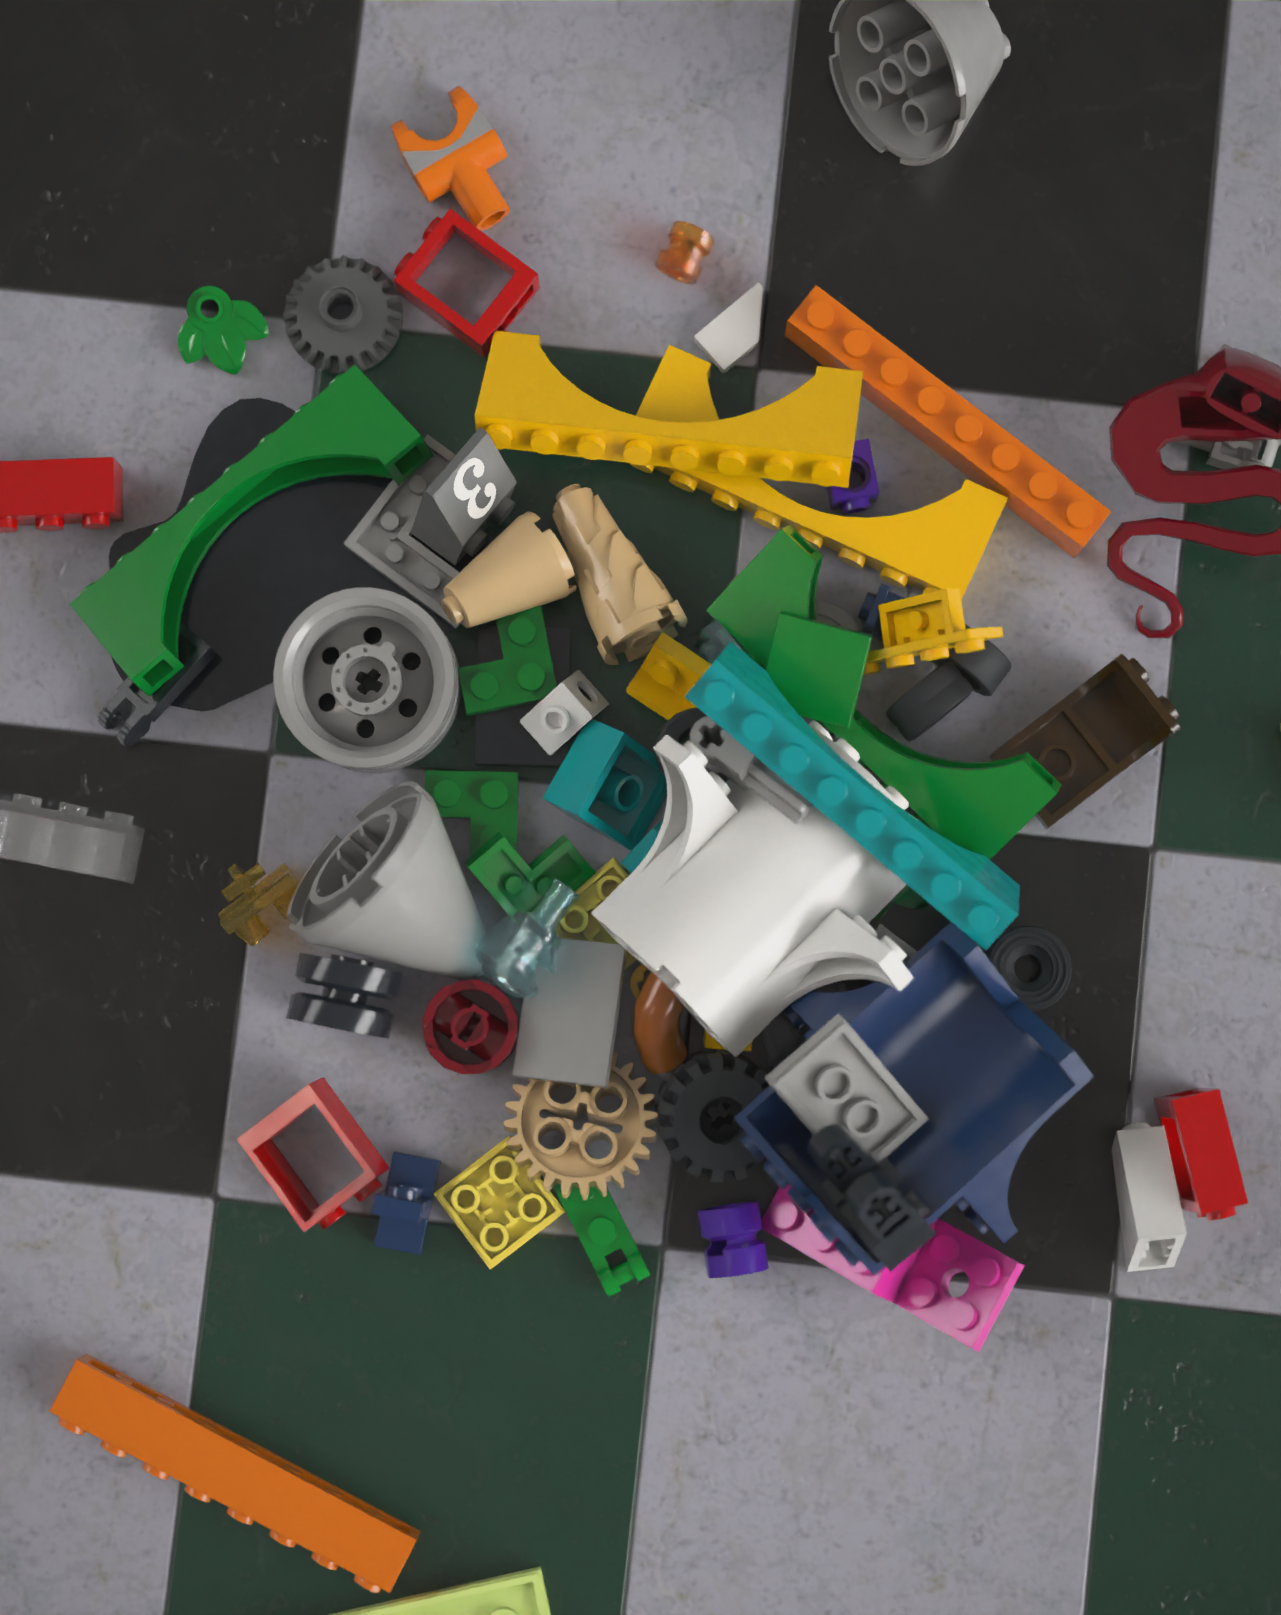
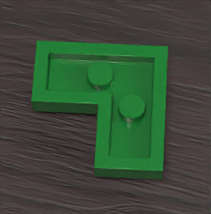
[458,605,557,716]
[425,770,519,856]
[463,832,596,934]

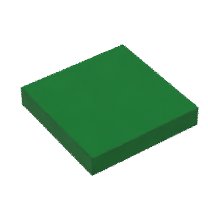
[766,612,873,729]

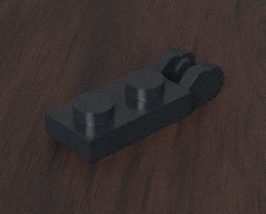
[98,621,217,747]

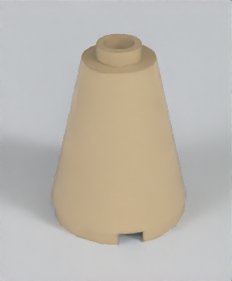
[441,511,576,628]

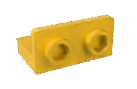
[626,632,711,735]

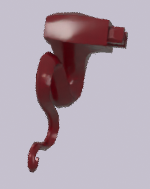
[1107,344,1281,639]

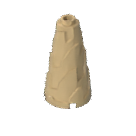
[552,484,688,665]

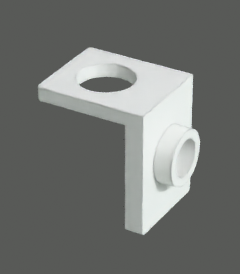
[520,670,609,755]

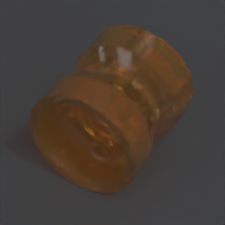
[655,221,715,285]

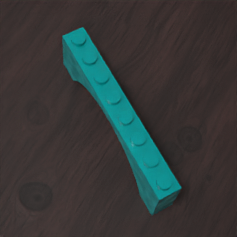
[685,641,1020,950]

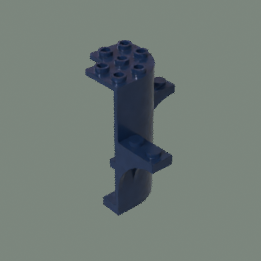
[734,922,1094,1276]

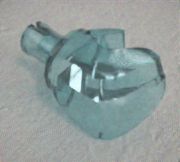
[476,878,580,999]

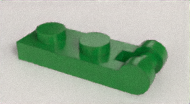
[554,1156,651,1297]

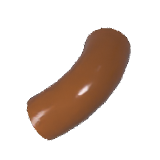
[632,972,688,1074]

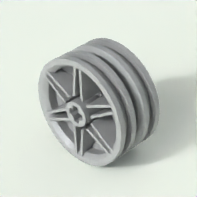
[273,587,461,773]

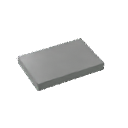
[512,935,627,1088]
[765,1013,929,1163]

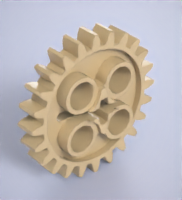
[504,1052,658,1200]

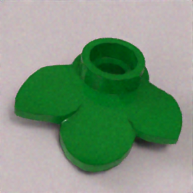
[177,286,269,375]

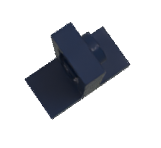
[371,1151,441,1255]

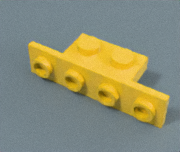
[864,588,1003,675]

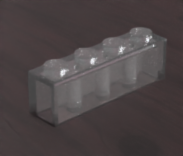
[0,793,145,884]

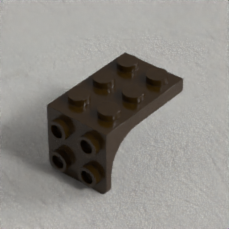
[989,654,1180,829]

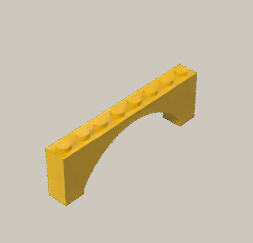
[475,331,863,488]
[629,345,1008,599]

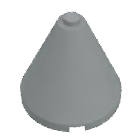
[287,781,492,980]

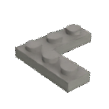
[343,434,460,629]

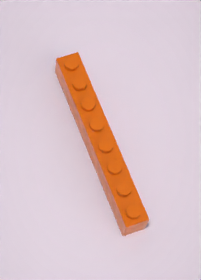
[785,285,1112,558]
[49,1354,421,1593]

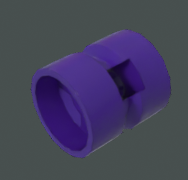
[698,1201,769,1278]

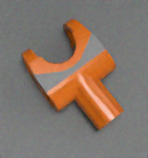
[390,86,510,231]

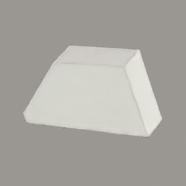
[694,282,763,374]

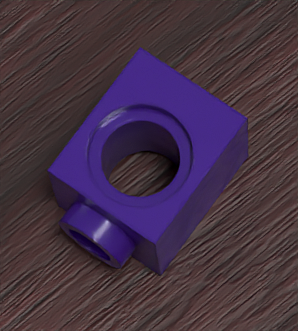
[826,438,880,514]

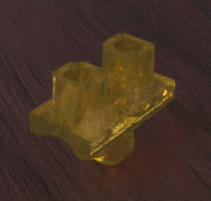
[218,863,297,947]

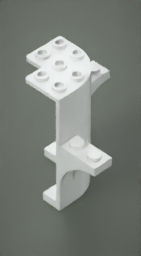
[591,720,919,1057]

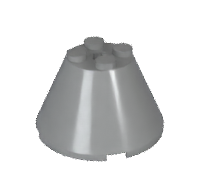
[829,0,1011,166]

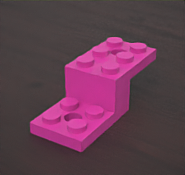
[762,1184,1024,1352]

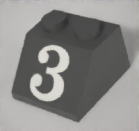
[411,427,517,566]

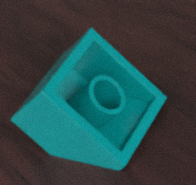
[542,719,667,851]

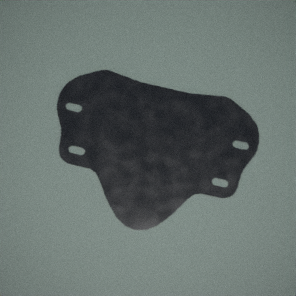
[109,398,491,712]

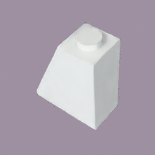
[1112,1123,1187,1272]

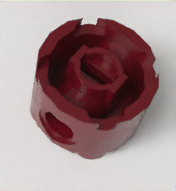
[423,980,520,1074]

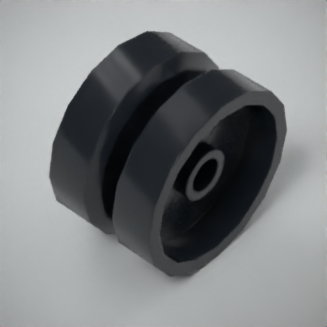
[286,953,403,1039]

